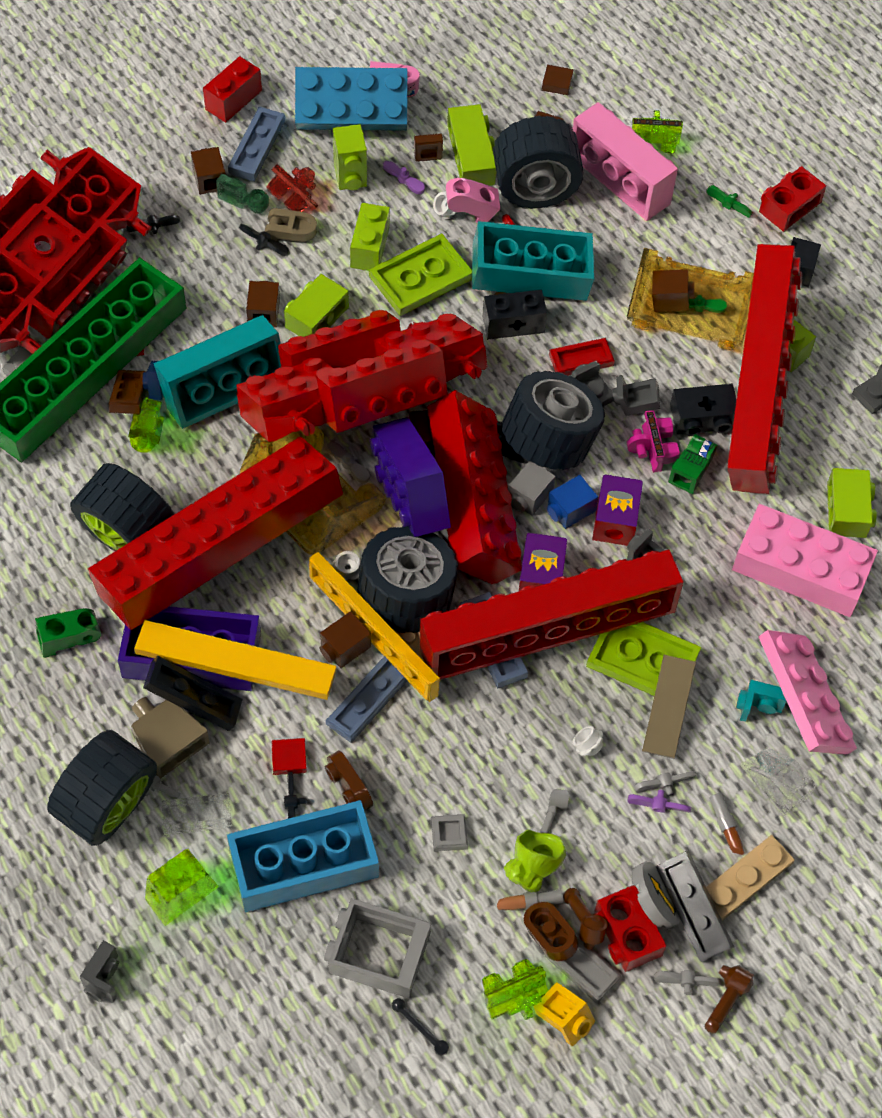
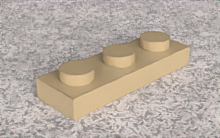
[706,835,795,921]

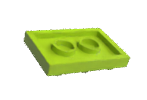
[369,233,472,316]
[586,622,701,696]

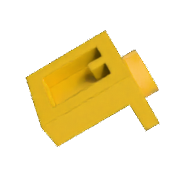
[533,982,595,1046]

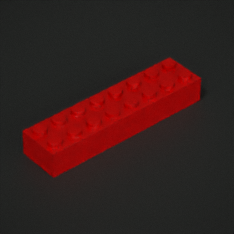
[727,244,802,494]
[88,436,343,630]
[420,549,684,680]

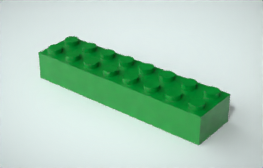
[0,257,187,463]

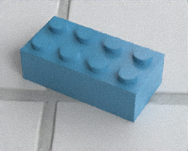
[295,67,407,131]
[227,800,379,912]

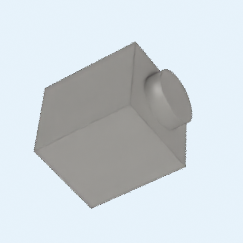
[508,462,555,516]

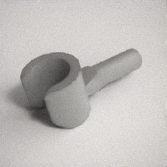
[540,789,569,833]

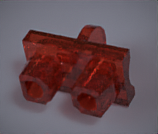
[266,164,318,212]

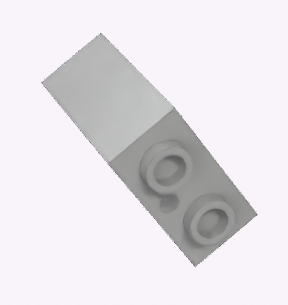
[324,898,431,999]

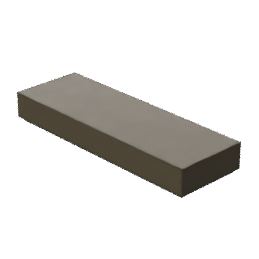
[642,655,696,759]

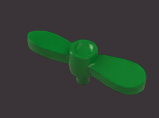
[706,185,753,218]
[689,295,727,313]

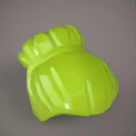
[504,829,566,892]

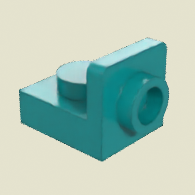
[736,680,787,722]

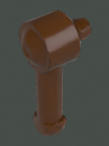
[563,888,608,950]
[704,965,754,1034]

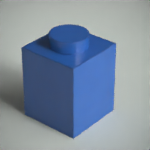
[547,475,598,529]

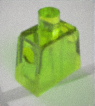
[145,849,219,926]

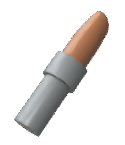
[497,890,563,910]

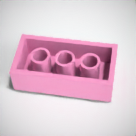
[573,102,678,221]
[732,503,878,617]

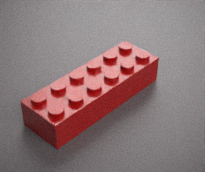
[427,390,522,584]

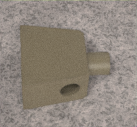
[131,697,210,779]

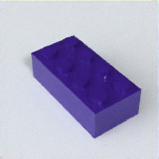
[370,417,451,537]
[118,606,261,691]

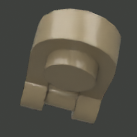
[264,208,317,242]

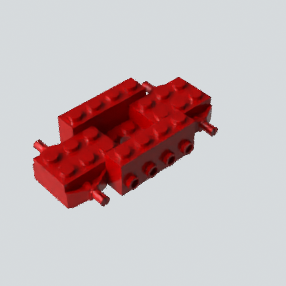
[0,147,151,354]
[236,310,488,442]

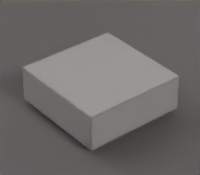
[431,814,468,852]

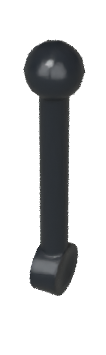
[392,998,449,1056]

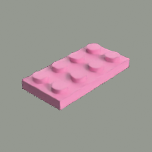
[758,630,857,755]

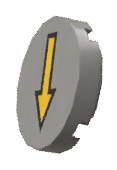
[632,861,680,930]

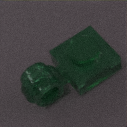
[216,174,269,213]

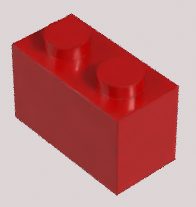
[203,56,262,123]

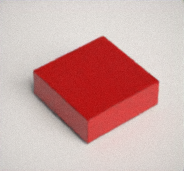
[272,738,307,775]

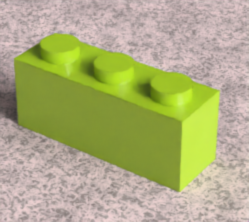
[447,104,497,186]

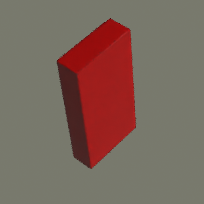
[549,338,615,376]

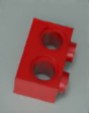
[759,166,827,232]
[594,885,666,972]

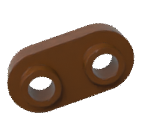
[324,750,373,811]
[523,902,579,961]

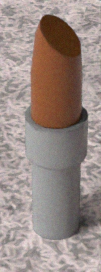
[709,793,744,855]

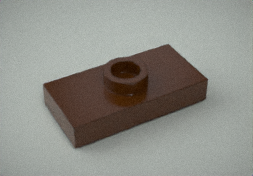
[109,370,146,414]

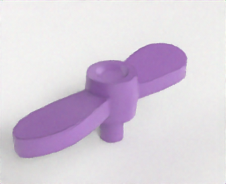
[383,161,425,194]
[627,790,691,813]

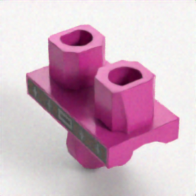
[626,410,680,473]

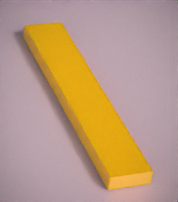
[309,552,440,702]
[134,620,337,700]

